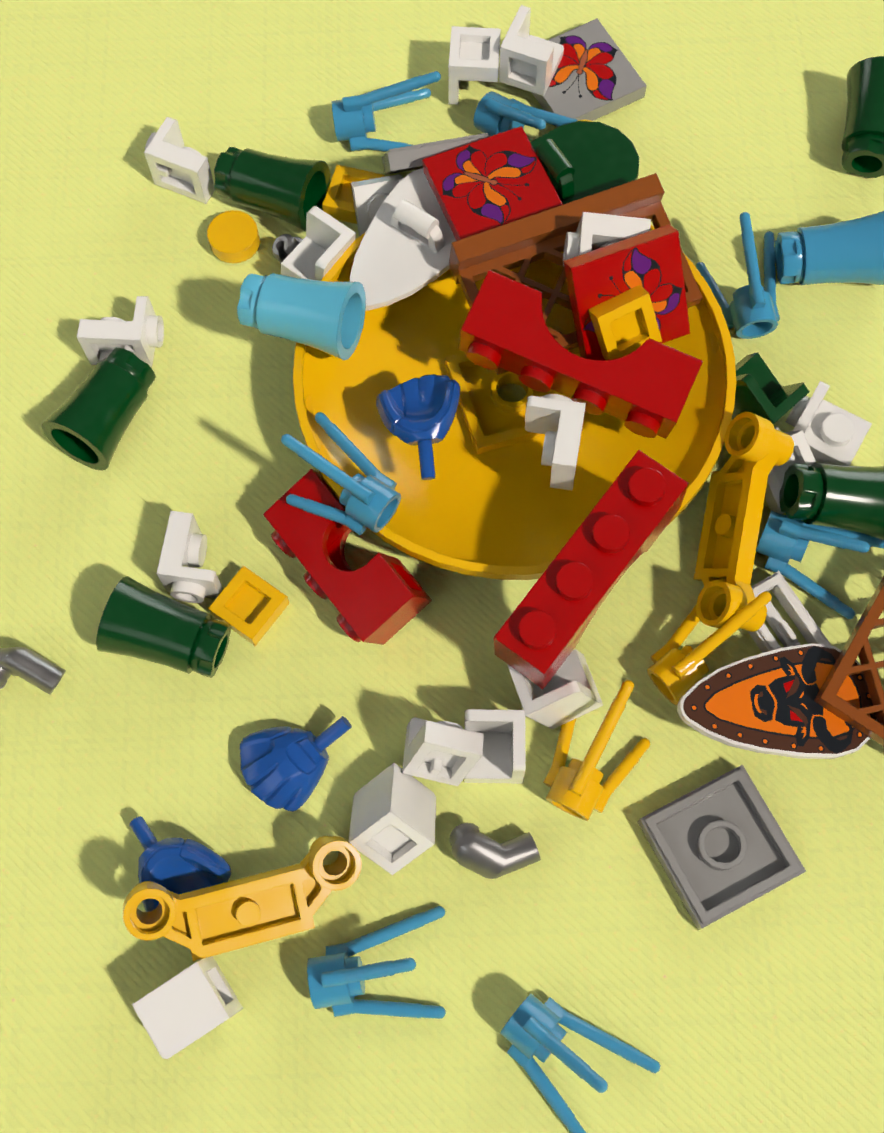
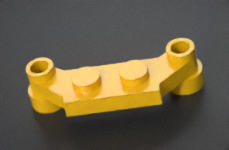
[694,412,794,632]
[123,836,362,961]

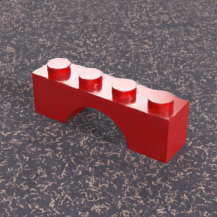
[459,270,703,439]
[494,450,689,690]

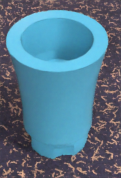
[237,273,366,360]

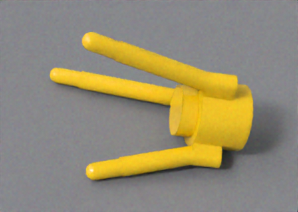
[647,591,772,705]
[543,680,650,821]

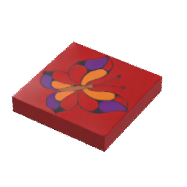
[422,126,563,241]
[563,224,690,361]

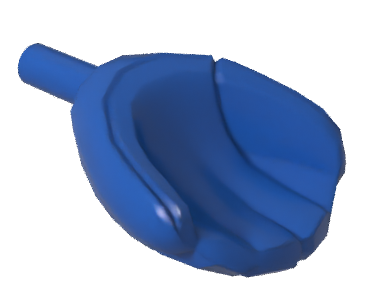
[376,374,460,480]
[240,716,352,812]
[130,816,231,912]

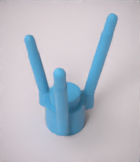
[332,71,441,152]
[473,91,578,136]
[696,212,780,339]
[281,412,401,535]
[756,511,884,619]
[307,906,446,1019]
[500,993,660,1133]

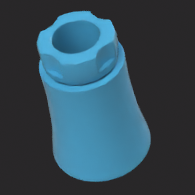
[775,211,884,285]

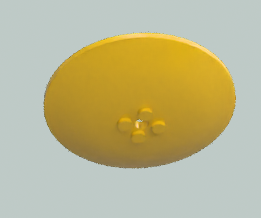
[293,225,736,580]

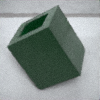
[732,352,810,424]

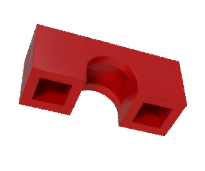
[263,469,432,645]

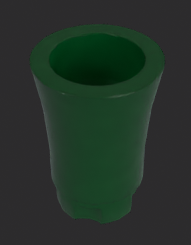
[842,56,884,178]
[214,147,331,232]
[41,347,156,470]
[779,463,884,541]
[96,576,232,678]

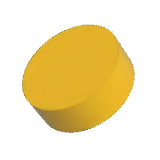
[207,210,260,263]

